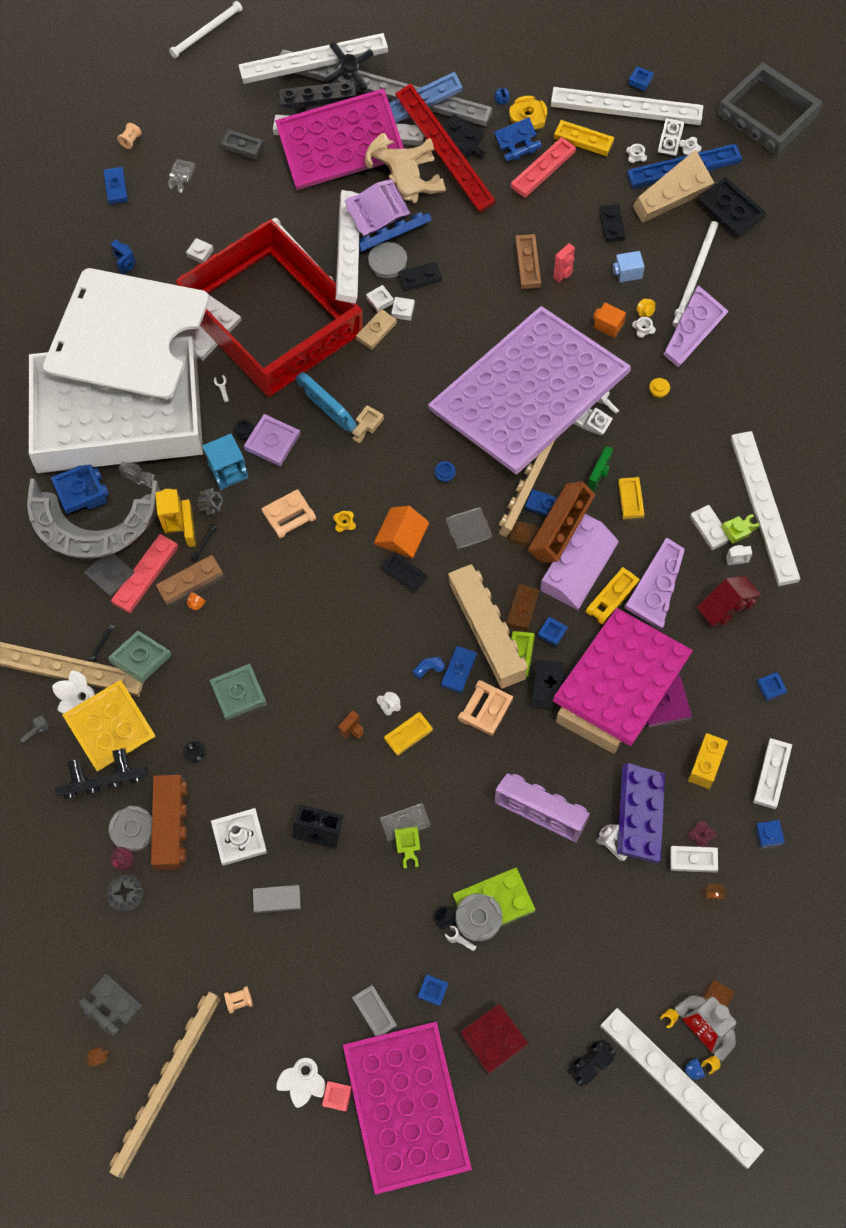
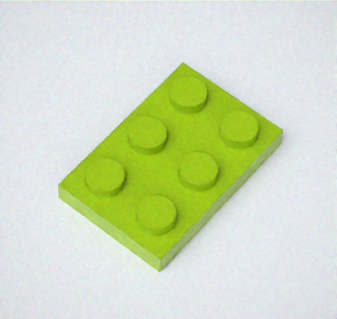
[453,867,535,926]

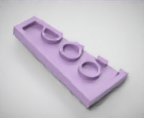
[663,286,729,368]
[624,538,685,630]

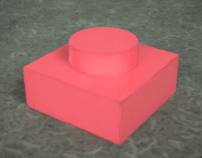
[322,1081,352,1112]

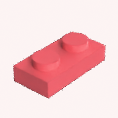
[553,243,575,283]

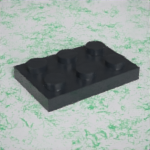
[697,177,766,239]

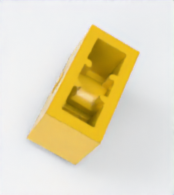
[155,489,184,533]
[688,733,728,789]

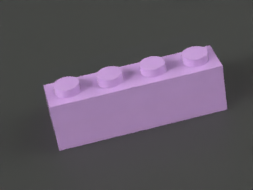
[540,514,619,610]
[495,773,590,843]

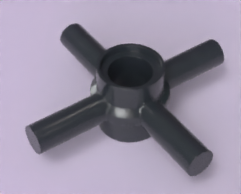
[323,41,374,91]

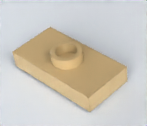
[356,309,397,350]

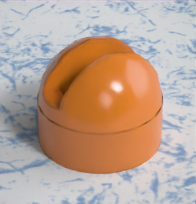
[187,592,206,611]

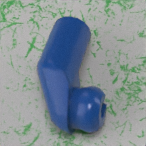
[412,657,445,679]

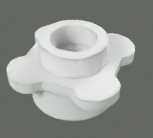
[679,137,701,156]
[626,144,647,163]
[632,317,656,338]
[377,692,401,715]

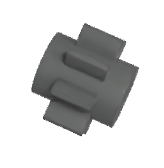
[197,488,223,515]

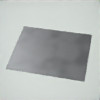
[84,553,135,596]

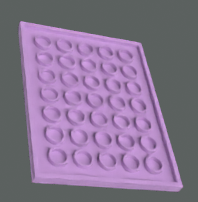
[428,306,631,475]

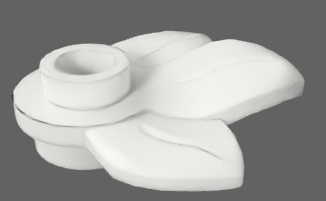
[52,671,95,713]
[277,1058,325,1108]

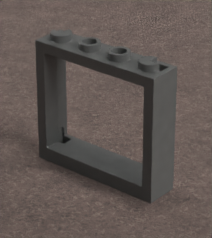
[718,62,823,155]

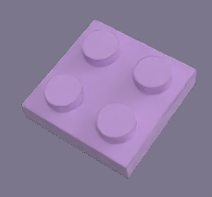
[244,414,300,466]

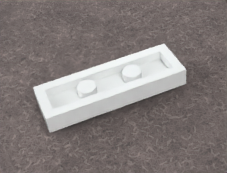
[753,738,792,809]

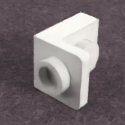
[596,824,628,861]

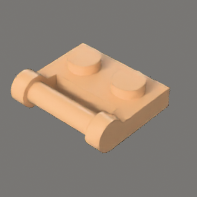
[261,489,316,539]
[457,680,513,737]

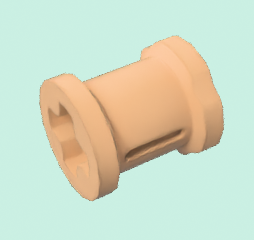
[117,123,142,149]
[224,986,253,1014]

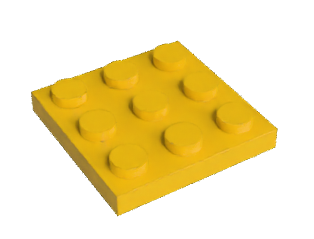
[62,680,156,772]

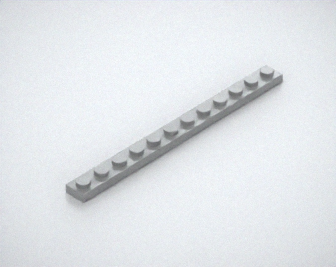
[280,49,492,127]

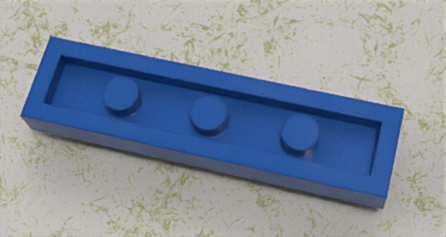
[359,212,432,253]

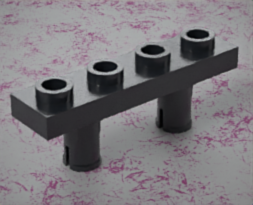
[279,80,356,114]
[55,748,149,799]

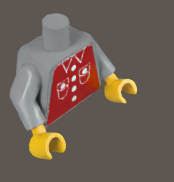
[660,995,737,1074]

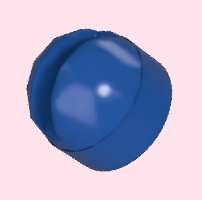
[495,87,510,105]
[685,1058,705,1080]

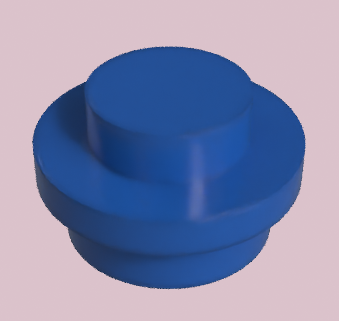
[435,461,455,482]

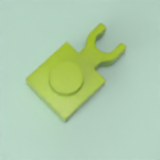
[720,514,760,544]
[394,826,421,868]

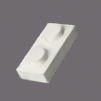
[690,505,730,551]
[670,846,718,873]

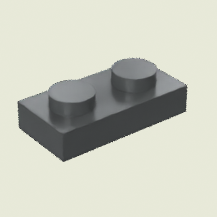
[221,130,264,159]

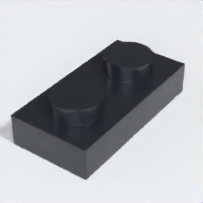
[599,204,625,243]
[398,261,442,292]

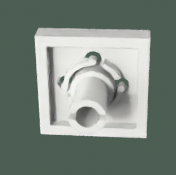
[211,808,267,866]

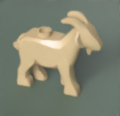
[365,133,446,204]

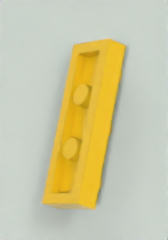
[554,120,614,156]

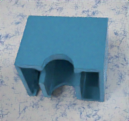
[202,433,249,490]

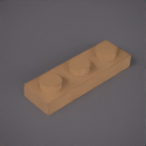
[515,234,541,289]
[156,555,223,605]

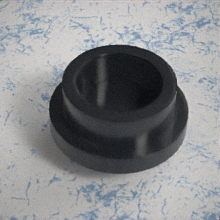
[234,419,254,440]
[183,741,206,763]
[434,906,456,929]

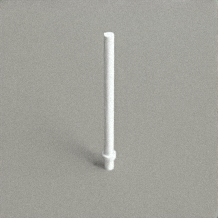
[672,221,718,328]

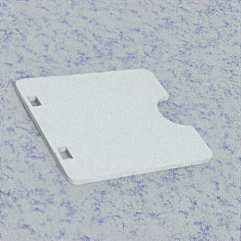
[43,268,210,399]

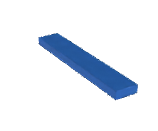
[627,144,742,189]

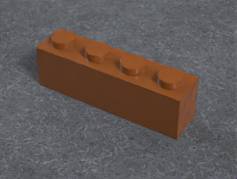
[528,481,595,563]
[151,775,188,870]

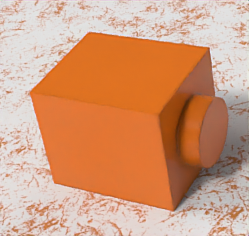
[593,302,626,338]

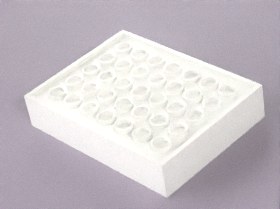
[29,336,203,473]

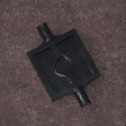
[442,114,486,159]

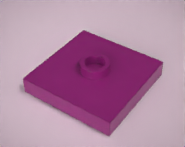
[647,675,692,727]

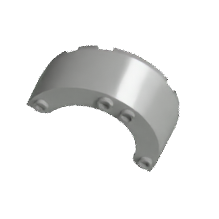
[27,479,161,559]

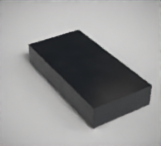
[381,552,428,594]

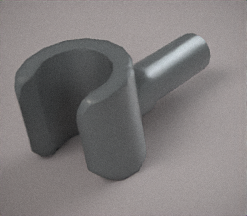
[20,716,48,743]

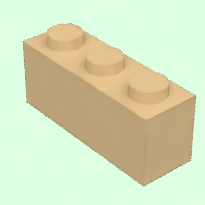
[556,707,622,754]

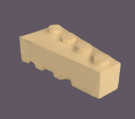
[633,150,714,223]

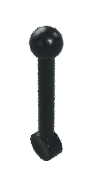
[191,524,217,561]
[88,623,115,663]

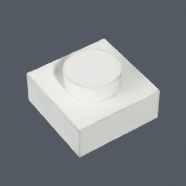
[186,238,214,264]
[366,285,394,313]
[391,297,415,321]
[726,545,752,565]

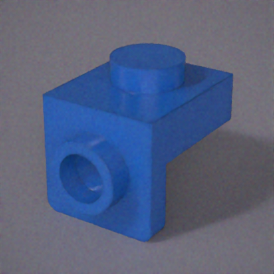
[110,240,136,275]

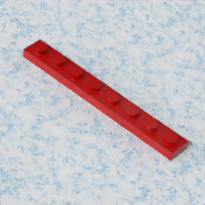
[395,83,496,214]

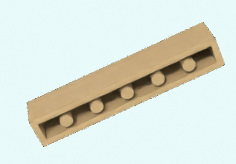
[448,564,528,689]

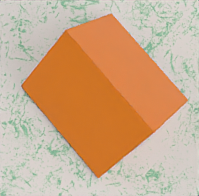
[374,505,429,559]

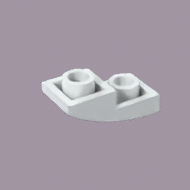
[657,118,684,157]
[573,408,613,436]

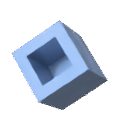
[613,251,645,283]

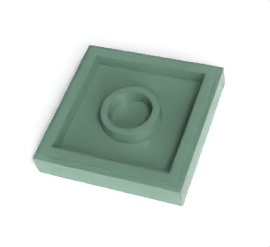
[108,631,171,683]
[209,664,267,720]

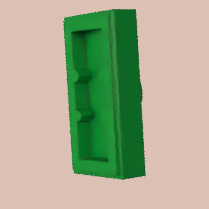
[588,446,613,492]

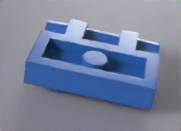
[494,117,542,162]

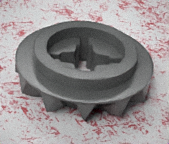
[106,875,143,912]

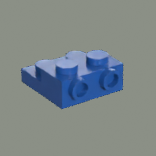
[51,464,109,514]

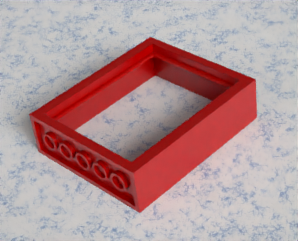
[176,219,362,398]

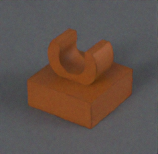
[338,710,364,739]

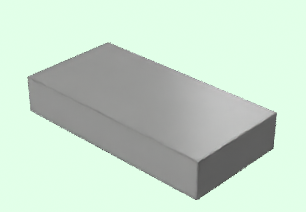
[253,885,301,913]
[352,985,398,1037]

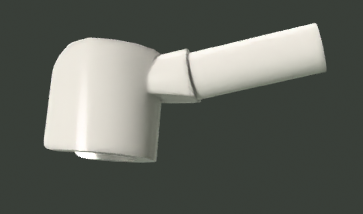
[214,375,229,403]
[597,391,619,414]
[445,926,477,951]

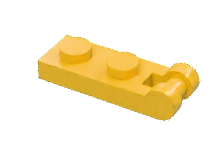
[585,567,640,625]

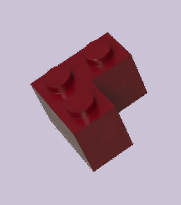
[697,575,761,627]

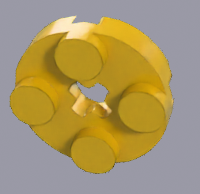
[509,96,547,130]

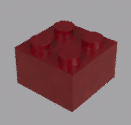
[460,1003,529,1076]

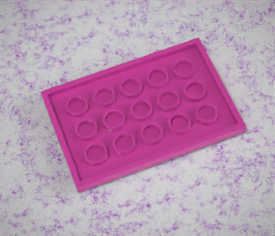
[275,88,404,190]
[553,608,693,746]
[343,1022,472,1195]

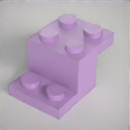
[344,179,411,236]

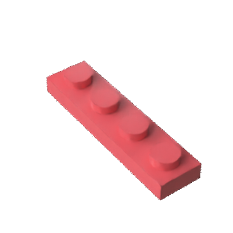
[511,137,576,198]
[111,534,178,614]

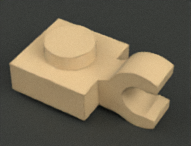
[352,405,384,443]

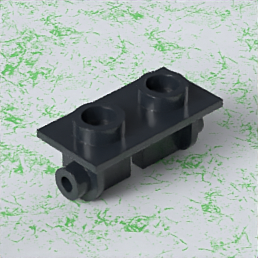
[567,1039,617,1087]

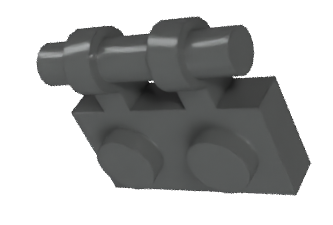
[78,974,142,1036]

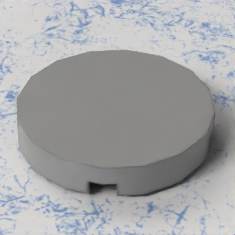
[368,242,407,279]
[109,806,152,852]
[456,894,502,941]

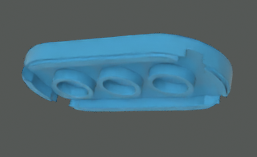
[296,372,357,433]

